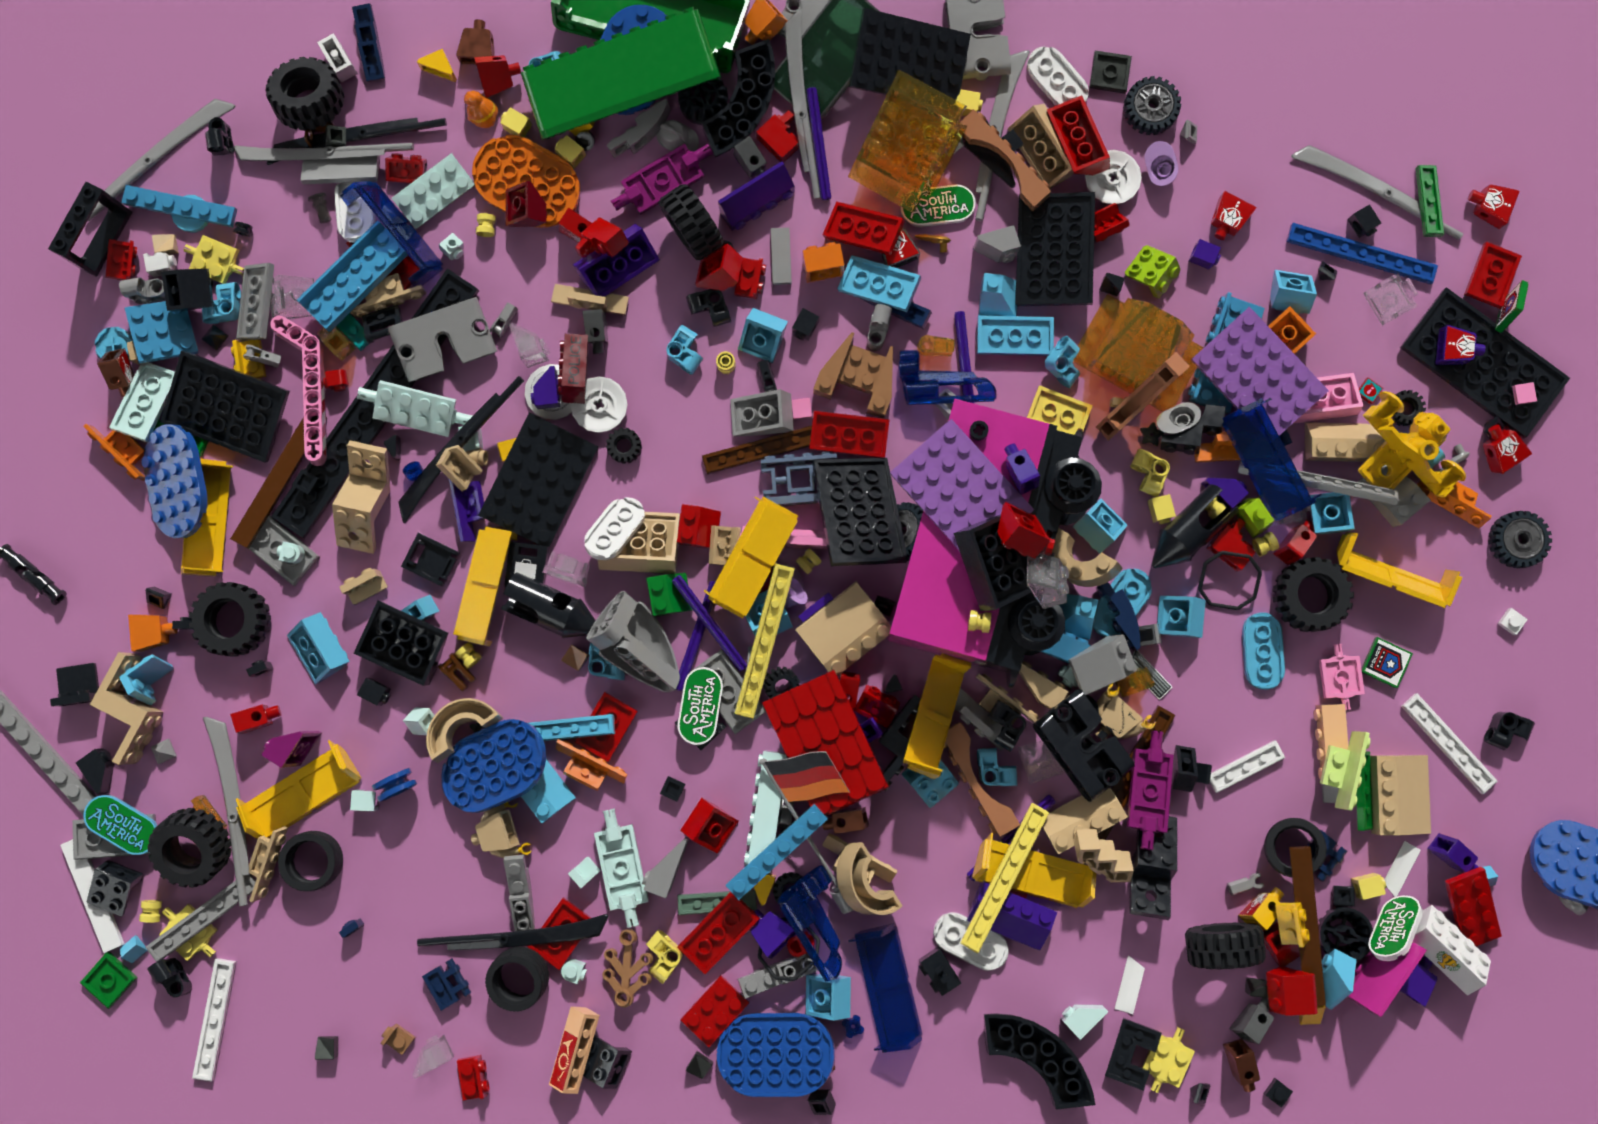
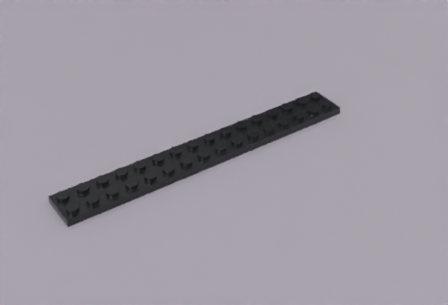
[271,268,479,538]

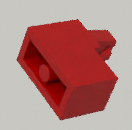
[756,110,798,163]
[575,217,629,258]
[1207,518,1256,572]

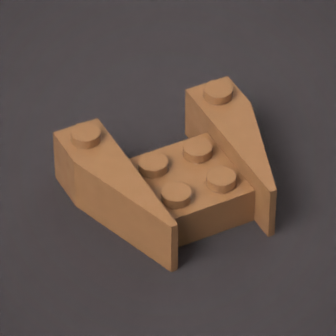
[813,332,893,419]

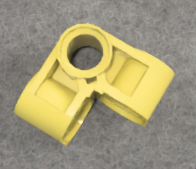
[1130,449,1170,497]
[646,929,683,984]

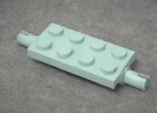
[357,380,473,437]
[594,808,649,928]

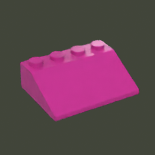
[1347,942,1427,1017]

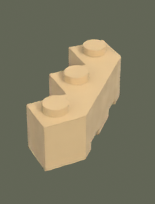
[1074,828,1134,882]

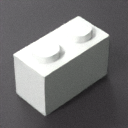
[317,33,358,82]

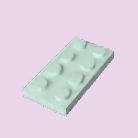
[392,153,475,229]
[109,362,175,442]

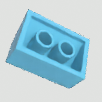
[287,612,350,684]
[521,759,576,823]

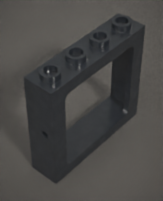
[48,182,133,277]

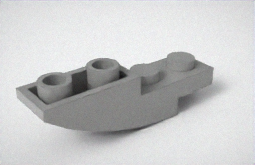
[607,99,671,158]
[503,854,535,931]
[737,951,819,998]

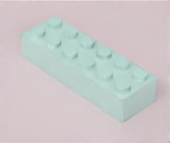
[744,750,787,874]

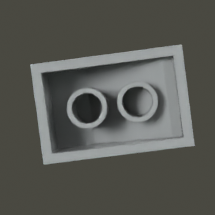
[730,389,794,437]
[1358,465,1431,527]
[1068,635,1137,695]
[642,837,689,898]

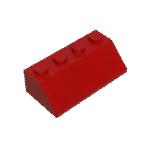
[1047,95,1110,176]

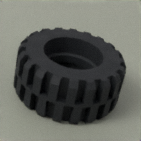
[265,57,345,131]
[659,184,724,260]
[1273,557,1354,632]
[189,582,271,657]
[148,808,232,888]
[1185,922,1266,969]

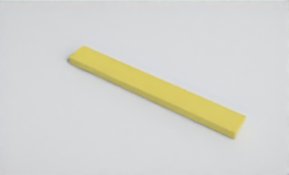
[734,563,795,719]
[960,803,1049,953]

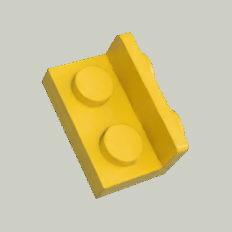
[231,340,266,378]
[1275,902,1310,948]

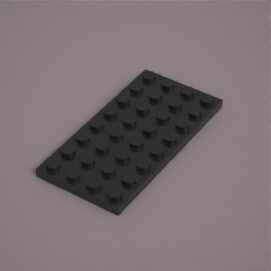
[1399,287,1570,439]

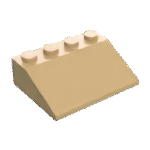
[597,510,680,574]
[795,582,891,676]
[1370,755,1431,835]

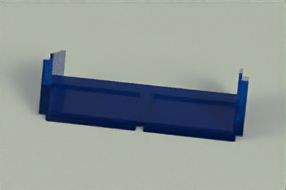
[340,181,443,287]
[1222,398,1322,521]
[848,923,923,1053]

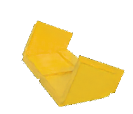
[181,459,233,577]
[704,496,798,619]
[453,527,518,647]
[1336,532,1463,608]
[903,653,972,779]
[236,740,362,839]
[972,833,1097,908]

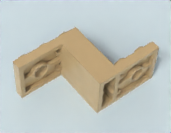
[332,441,390,554]
[90,652,163,765]

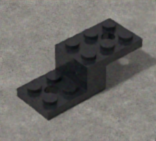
[878,695,921,793]
[1129,816,1177,920]

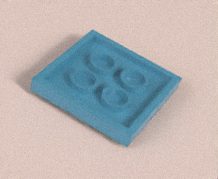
[124,301,198,364]

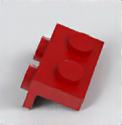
[1094,203,1130,243]
[105,239,137,280]

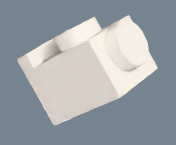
[143,252,177,277]

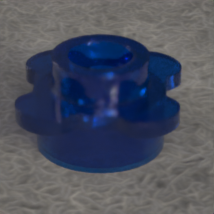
[842,1015,864,1038]

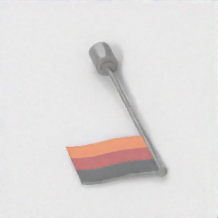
[759,751,853,914]

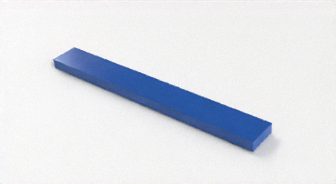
[1286,223,1438,285]

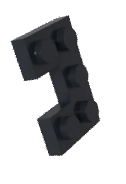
[1105,1018,1162,1091]

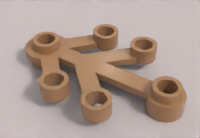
[602,929,653,1008]

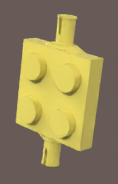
[183,235,244,284]
[159,904,218,961]
[1142,1027,1195,1093]

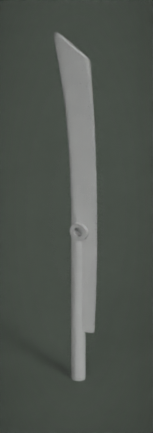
[784,9,821,199]
[975,50,1030,221]
[88,99,236,221]
[234,143,414,161]
[1291,145,1463,240]
[203,717,249,906]

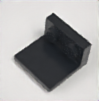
[50,663,99,707]
[86,860,143,916]
[583,1035,632,1089]

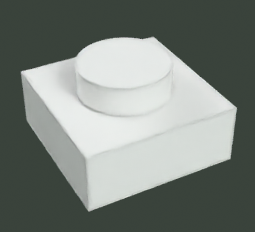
[1498,608,1528,635]

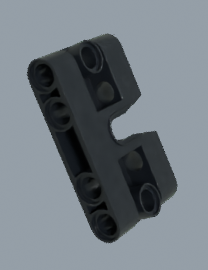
[1033,690,1135,802]

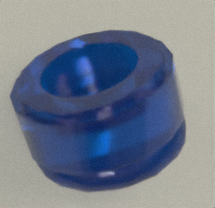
[403,461,423,481]

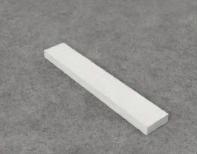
[1401,693,1498,794]
[60,839,125,953]
[192,958,237,1082]

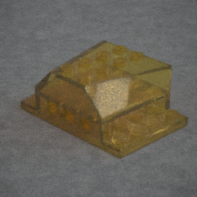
[848,70,968,212]
[1073,294,1204,412]

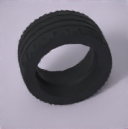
[1264,818,1327,878]
[278,831,343,891]
[485,946,549,1012]

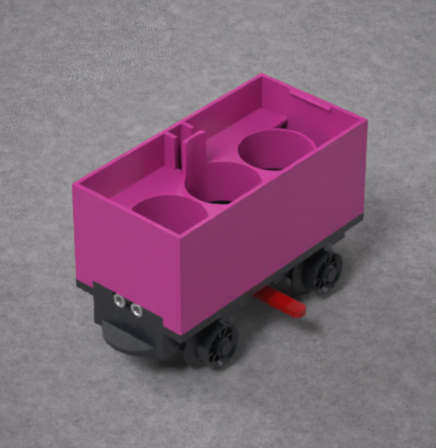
[888,399,1102,688]

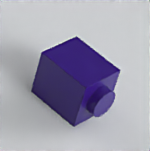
[1188,239,1221,270]

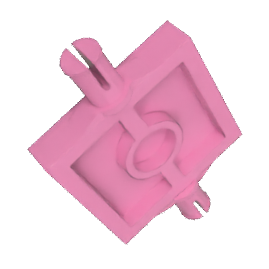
[1319,644,1365,710]

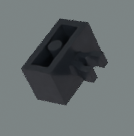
[919,946,962,996]

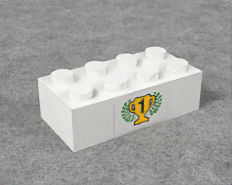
[1413,905,1491,995]

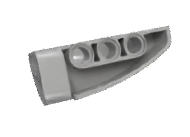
[586,591,680,692]

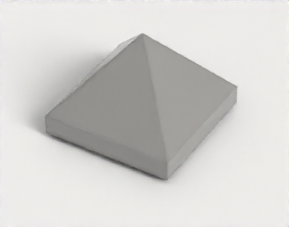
[1180,120,1197,144]
[151,739,177,764]

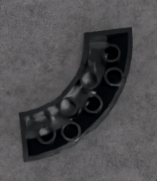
[702,39,775,158]
[984,1013,1096,1110]

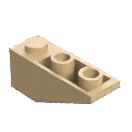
[1019,661,1068,709]

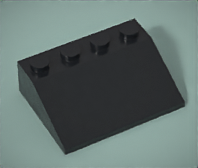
[953,514,1040,611]
[353,600,448,686]

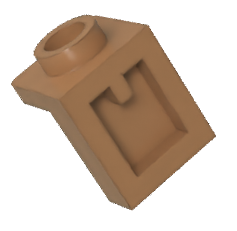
[380,1023,415,1055]

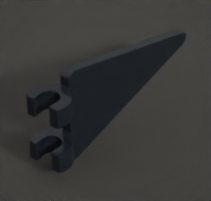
[963,116,1016,188]

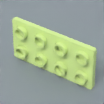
[1320,731,1370,811]

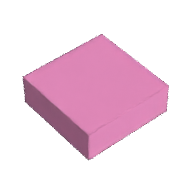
[1512,382,1537,405]
[792,398,812,420]

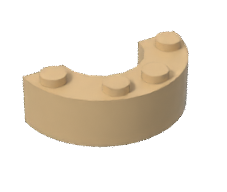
[1052,528,1123,587]
[426,698,504,763]
[837,842,902,915]

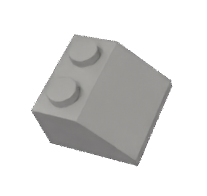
[973,225,1021,263]

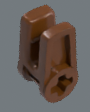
[438,653,477,692]

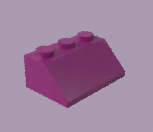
[261,731,321,768]

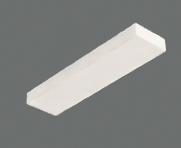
[1210,740,1285,793]

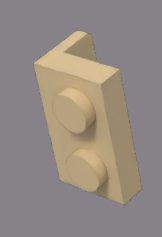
[436,445,483,491]
[709,526,741,565]
[339,568,388,605]

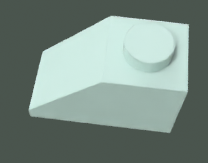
[1061,1005,1108,1040]

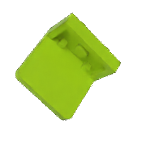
[1125,245,1181,299]

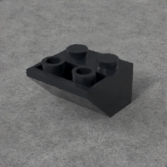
[161,268,214,311]

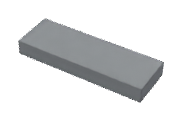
[771,228,792,285]

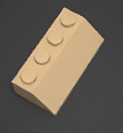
[1007,104,1074,188]
[1304,422,1385,462]
[1042,788,1128,854]

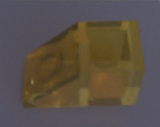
[317,327,356,361]

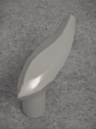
[1439,444,1470,473]

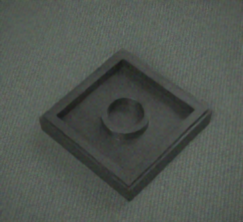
[1089,50,1132,94]

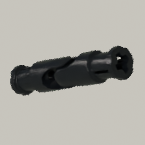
[0,544,67,605]

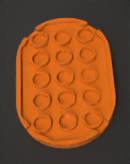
[472,134,580,228]

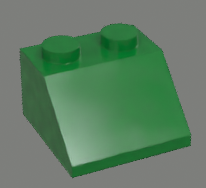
[647,573,693,617]

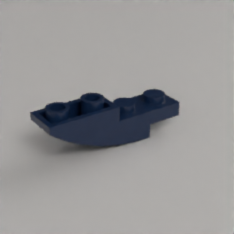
[1096,582,1140,651]

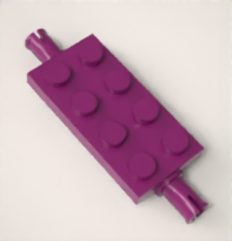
[611,144,713,215]
[1127,731,1174,850]

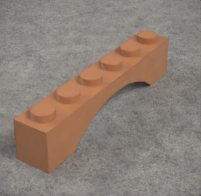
[957,109,1051,211]
[1096,352,1190,441]
[944,722,1020,837]

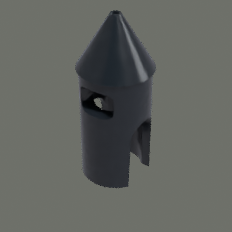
[1151,484,1239,569]
[501,572,596,638]

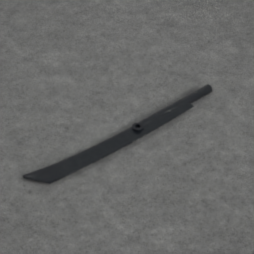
[266,118,447,165]
[398,376,524,523]
[417,914,608,950]

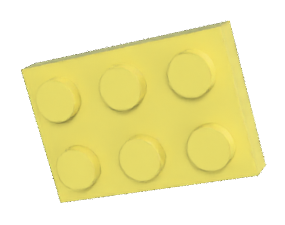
[1026,385,1093,435]

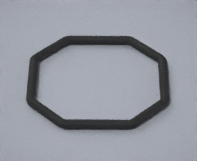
[1198,551,1262,610]
[758,917,820,981]

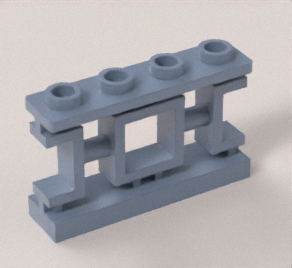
[761,451,837,506]

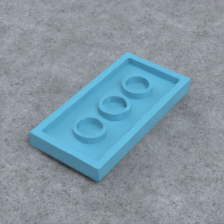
[837,255,921,312]
[977,316,1054,356]

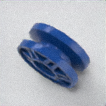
[372,768,417,802]

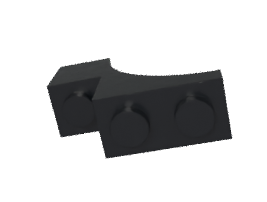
[1160,404,1226,455]

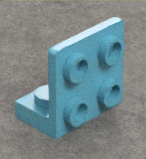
[119,654,174,705]
[901,759,959,808]

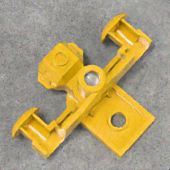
[1357,391,1466,498]

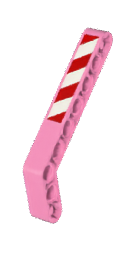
[270,316,327,466]

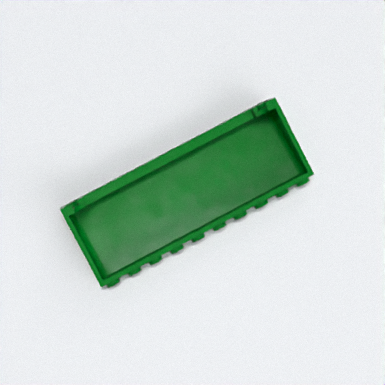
[551,0,750,73]
[521,7,721,140]

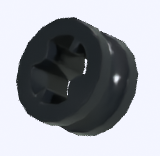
[233,222,253,237]
[969,421,989,441]

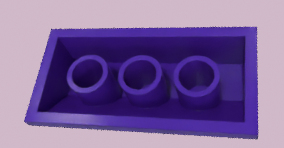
[718,161,795,231]
[573,224,660,297]
[966,882,1057,951]

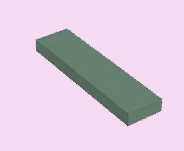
[677,889,757,915]

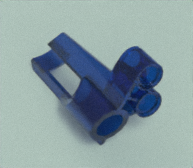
[899,350,997,405]
[778,865,842,982]

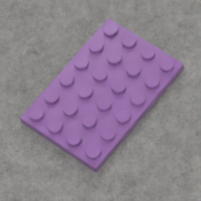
[1191,306,1329,444]
[890,419,1034,550]

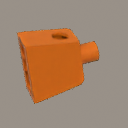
[744,0,788,45]
[128,614,178,652]

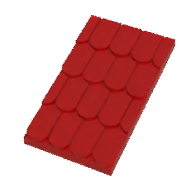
[762,670,889,816]

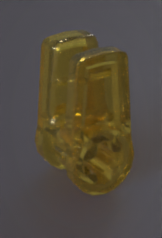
[917,335,955,356]

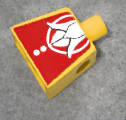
[1238,887,1284,930]

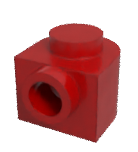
[323,369,349,392]
[787,931,815,957]

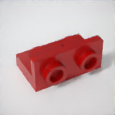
[385,153,427,183]
[735,258,766,299]
[854,685,900,728]
[457,1055,490,1101]

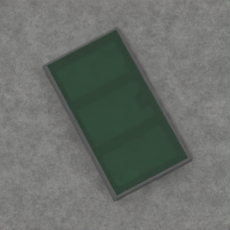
[774,0,879,121]

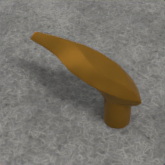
[915,234,951,253]

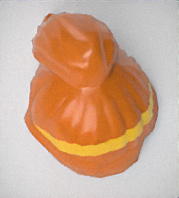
[464,90,498,129]

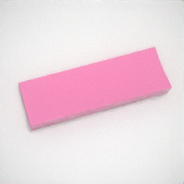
[1245,373,1363,430]
[740,526,828,550]

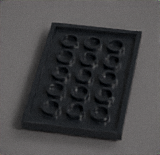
[849,8,971,111]
[1016,192,1095,307]
[160,350,290,463]
[478,412,599,547]
[812,458,908,567]

